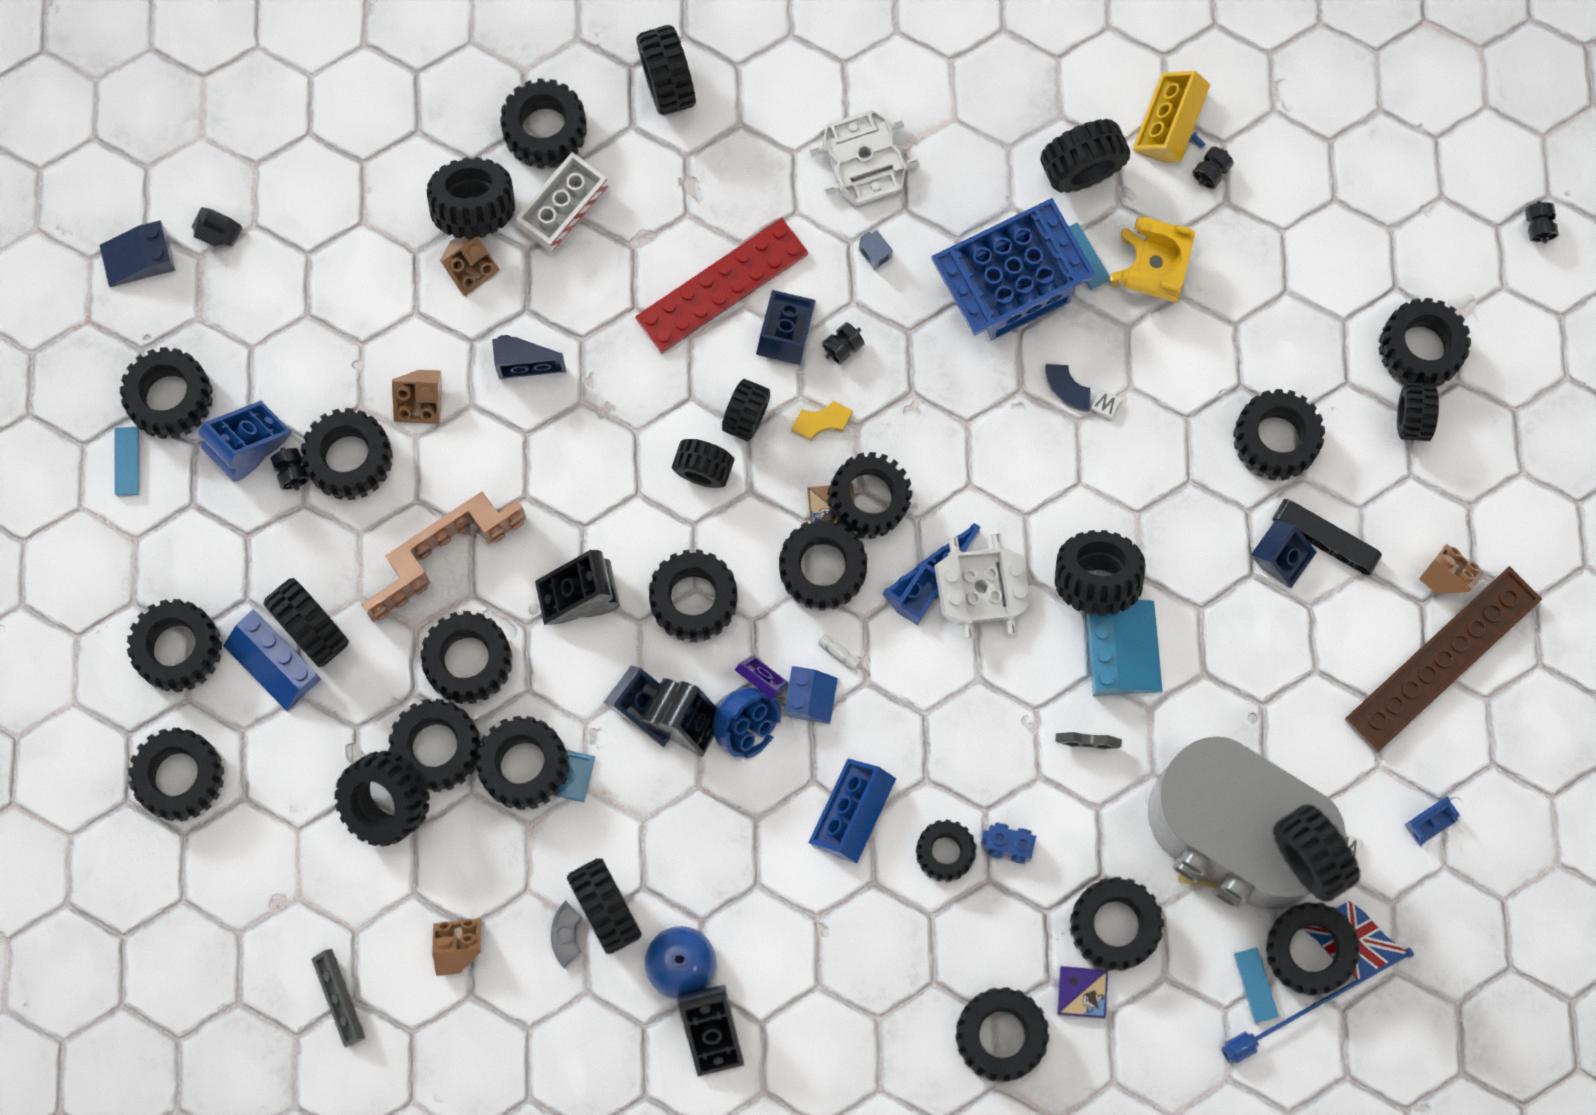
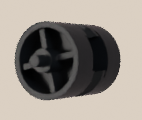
[1192,146,1234,189]
[1525,200,1559,244]
[822,322,865,365]
[270,447,309,491]

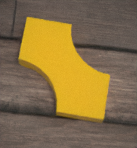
[791,401,853,441]

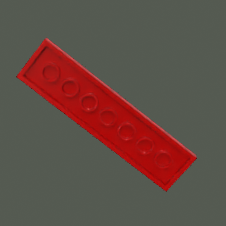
[635,218,808,354]

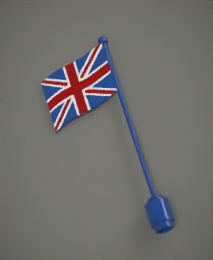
[1221,901,1414,1064]

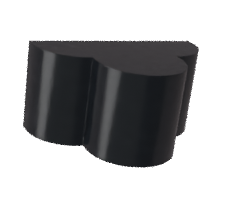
[535,549,620,625]
[641,678,717,757]
[677,984,744,1077]

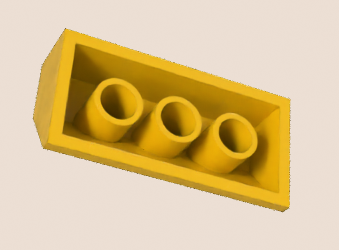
[1132,71,1211,162]

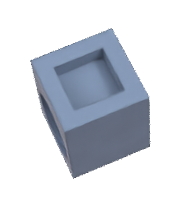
[858,230,893,270]

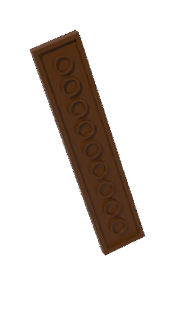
[1344,566,1542,753]

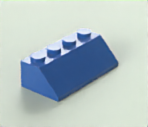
[223,609,321,711]
[808,758,897,863]

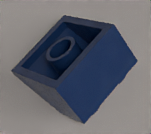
[1251,519,1317,588]

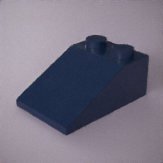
[99,220,176,287]
[756,290,816,365]
[492,335,567,379]
[603,665,670,747]

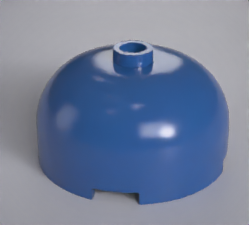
[712,687,781,759]
[645,926,717,999]

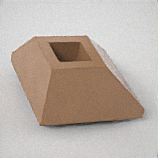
[440,237,500,296]
[392,370,442,424]
[1419,544,1483,594]
[432,918,481,976]

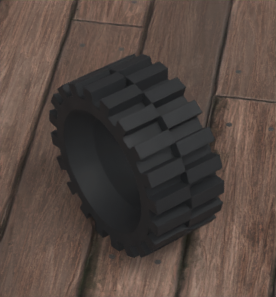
[827,452,912,539]

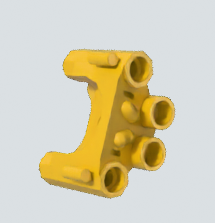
[1109,216,1195,303]

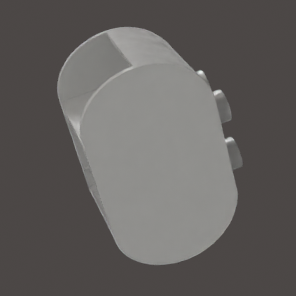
[1148,736,1346,909]

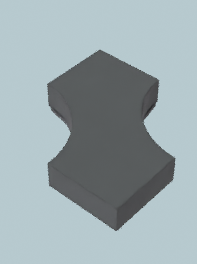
[1055,732,1122,750]

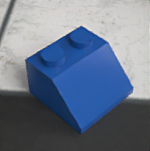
[784,666,838,724]

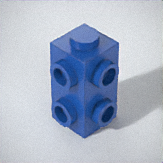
[981,823,1037,864]

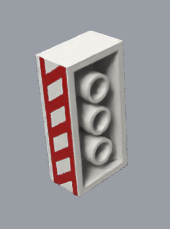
[515,152,609,254]

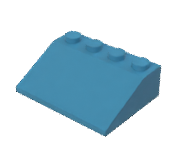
[1085,600,1163,696]

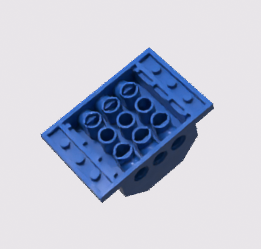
[931,198,1096,341]

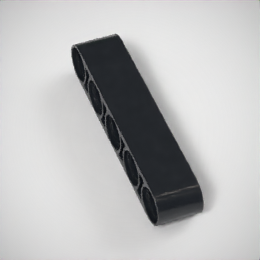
[1272,499,1382,576]

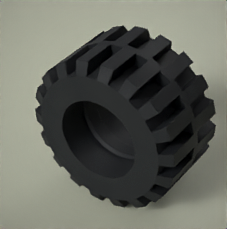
[722,378,770,442]
[1397,382,1439,441]
[671,439,735,488]
[916,819,977,882]

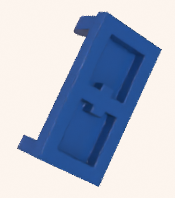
[1404,796,1460,846]

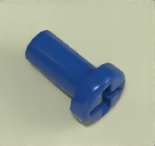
[1189,132,1206,149]

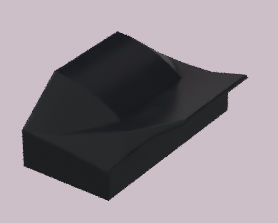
[191,207,242,247]

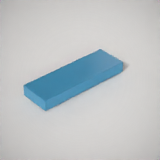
[1069,222,1109,291]
[114,427,139,496]
[1233,947,1279,1024]

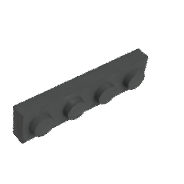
[311,948,365,1048]

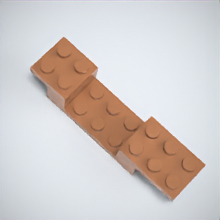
[361,491,527,622]

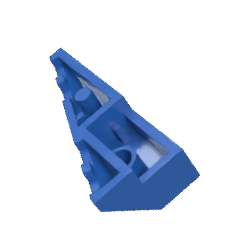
[882,523,981,626]

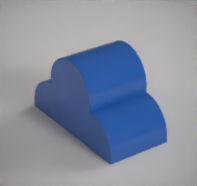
[198,401,292,482]

